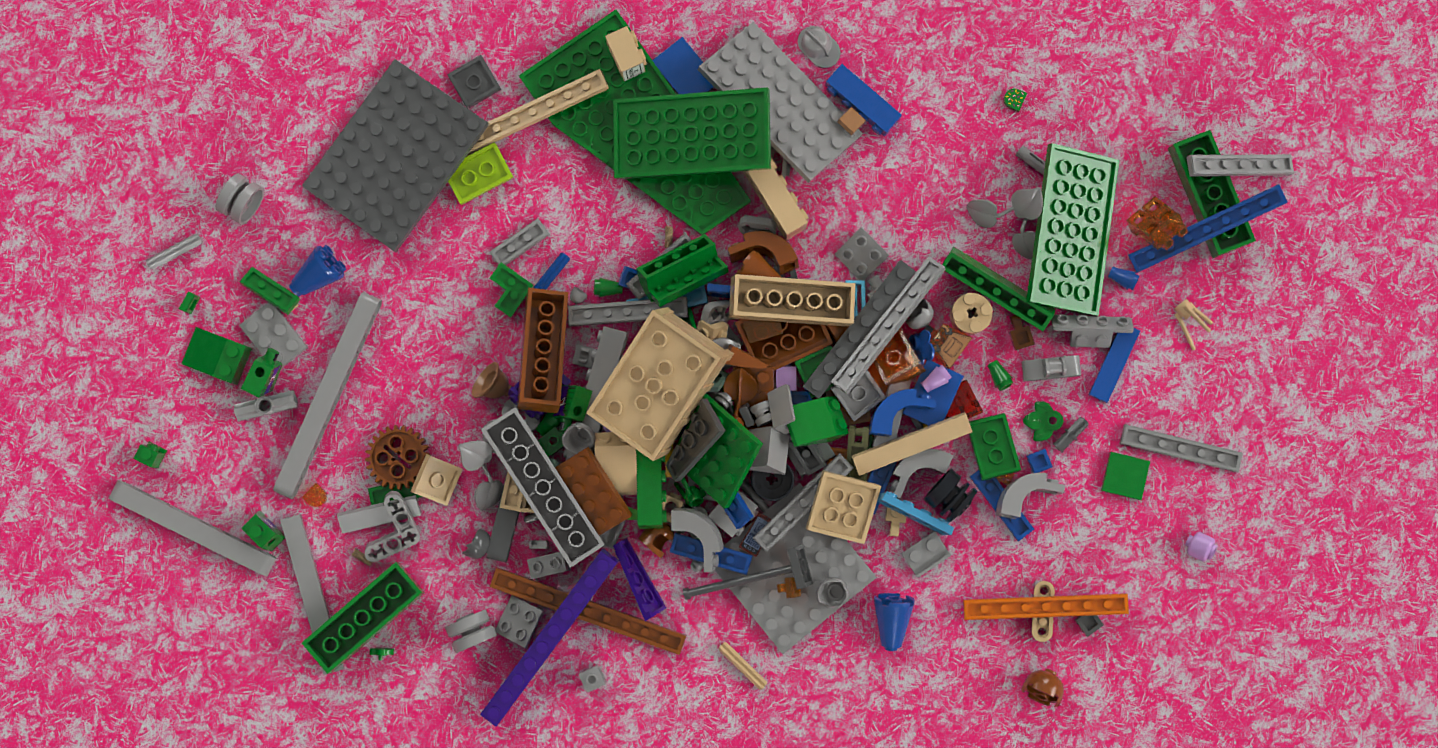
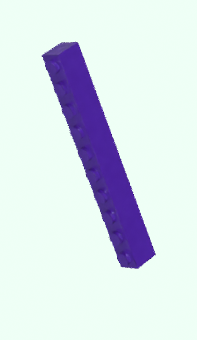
[480,549,619,727]

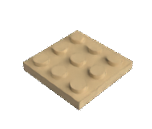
[806,470,882,544]

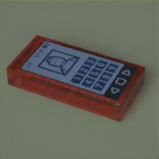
[739,512,771,557]

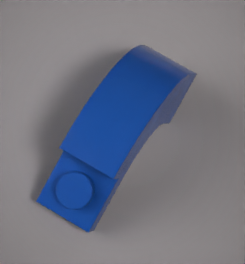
[869,389,936,437]

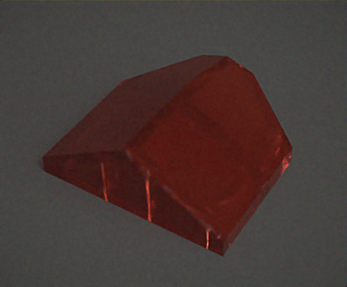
[945,379,983,419]

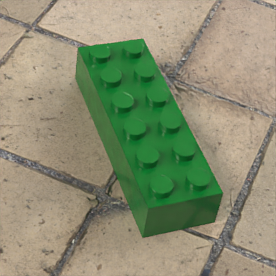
[1168,130,1256,258]
[302,562,425,674]

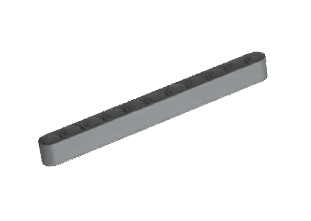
[273,292,382,499]

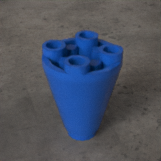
[289,245,346,297]

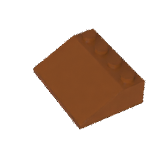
[734,319,833,371]

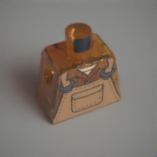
[923,323,972,369]

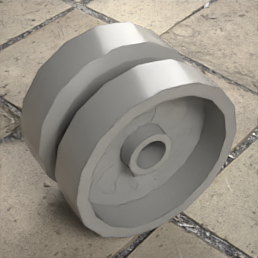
[215,173,265,225]
[445,609,497,653]

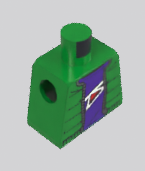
[241,348,282,398]
[551,385,592,432]
[242,510,285,551]

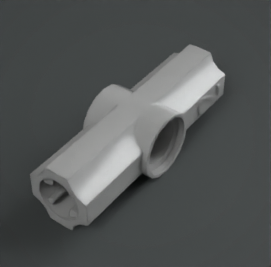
[234,390,298,422]

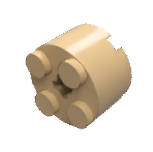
[950,293,993,335]

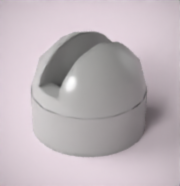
[570,287,587,304]

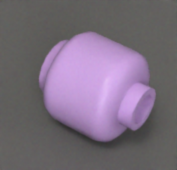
[1185,532,1218,562]

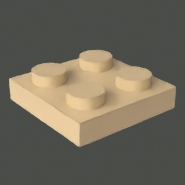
[411,454,462,506]

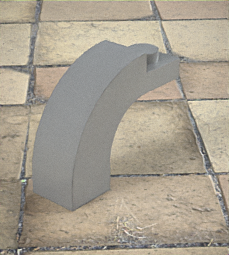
[890,449,953,499]
[995,473,1065,519]
[671,508,724,572]

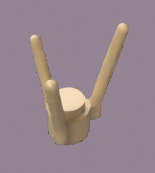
[1174,299,1213,350]

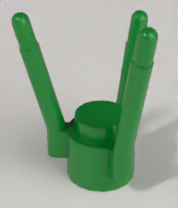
[674,477,706,507]

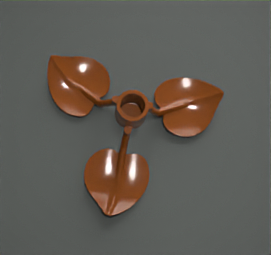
[724,368,773,430]

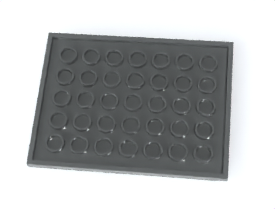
[302,59,489,253]

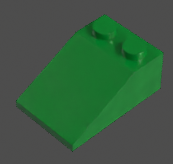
[181,327,252,385]
[787,396,849,447]

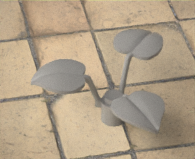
[967,187,1043,260]
[458,440,503,511]

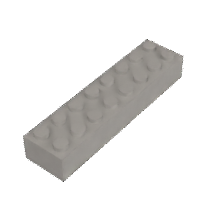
[481,407,605,568]

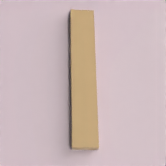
[852,412,972,476]

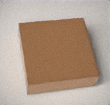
[837,107,866,135]

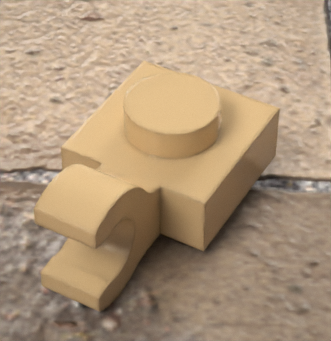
[885,507,906,537]

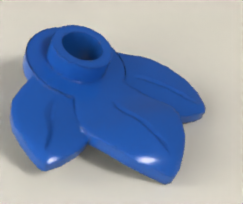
[908,330,935,370]

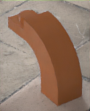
[727,231,799,275]

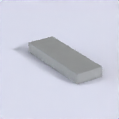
[490,218,550,265]

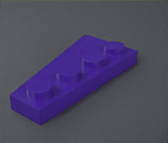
[613,538,666,621]

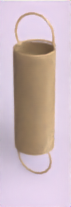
[665,221,673,248]
[348,547,377,567]

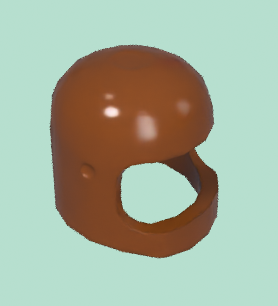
[638,522,674,559]

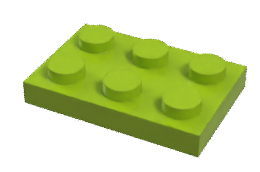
[448,142,514,205]

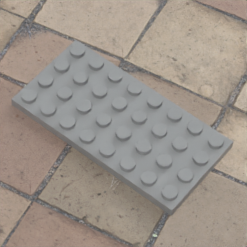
[697,22,863,183]

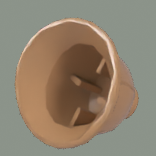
[471,362,512,399]

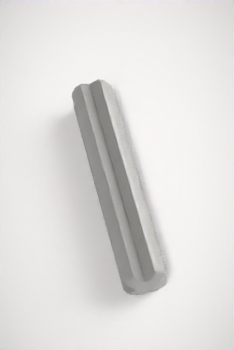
[146,234,202,270]

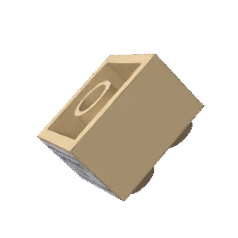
[605,26,647,81]

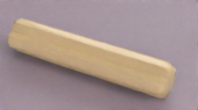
[719,642,767,690]

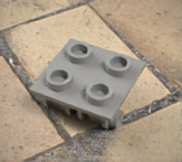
[835,227,889,281]
[495,595,543,648]

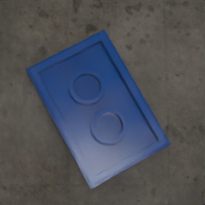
[652,37,714,94]
[903,360,964,426]

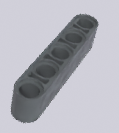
[486,474,520,563]

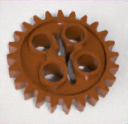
[365,425,431,490]

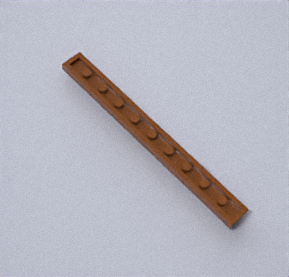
[490,567,687,655]

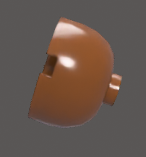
[1021,669,1064,707]

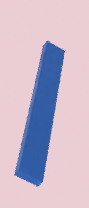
[1128,184,1288,273]

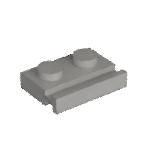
[901,531,951,578]

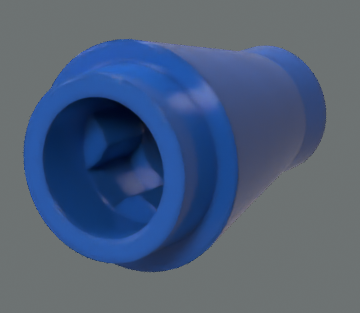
[1108,266,1140,290]

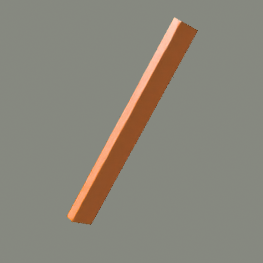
[963,593,1129,620]

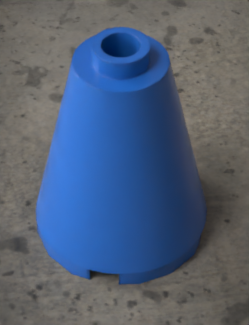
[874,593,915,651]

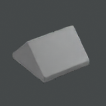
[749,426,789,475]

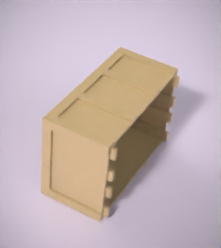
[586,307,734,461]

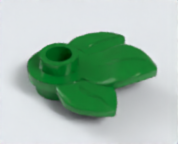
[1023,401,1064,441]

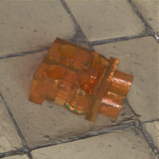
[1126,196,1188,250]

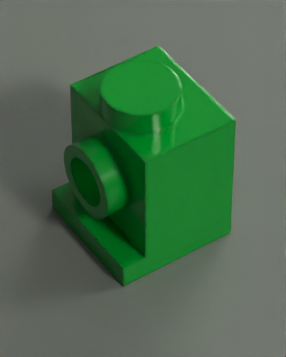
[537,427,564,458]
[133,441,168,468]

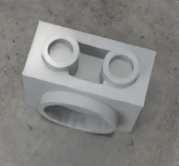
[708,490,759,538]

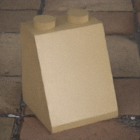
[594,432,637,495]

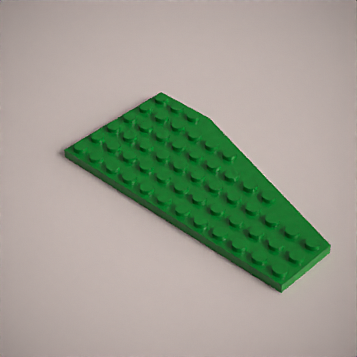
[519,9,751,235]

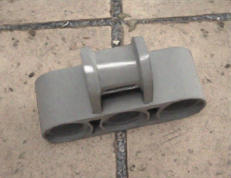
[1021,355,1081,382]

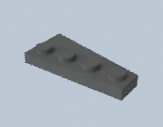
[666,399,725,482]

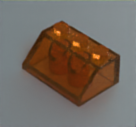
[873,326,926,385]

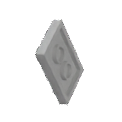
[239,302,308,369]

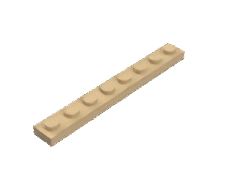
[468,69,609,155]

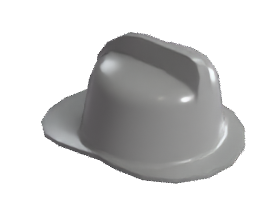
[797,26,841,68]

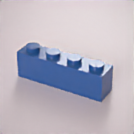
[825,64,902,136]

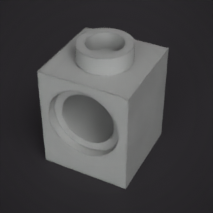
[578,664,607,693]

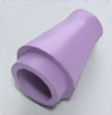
[921,365,952,392]

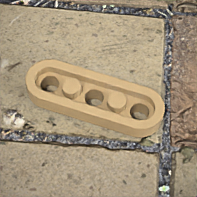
[1032,581,1055,642]

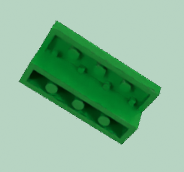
[636,234,729,307]

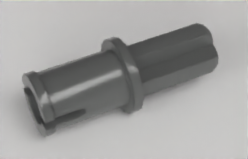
[1053,417,1089,453]

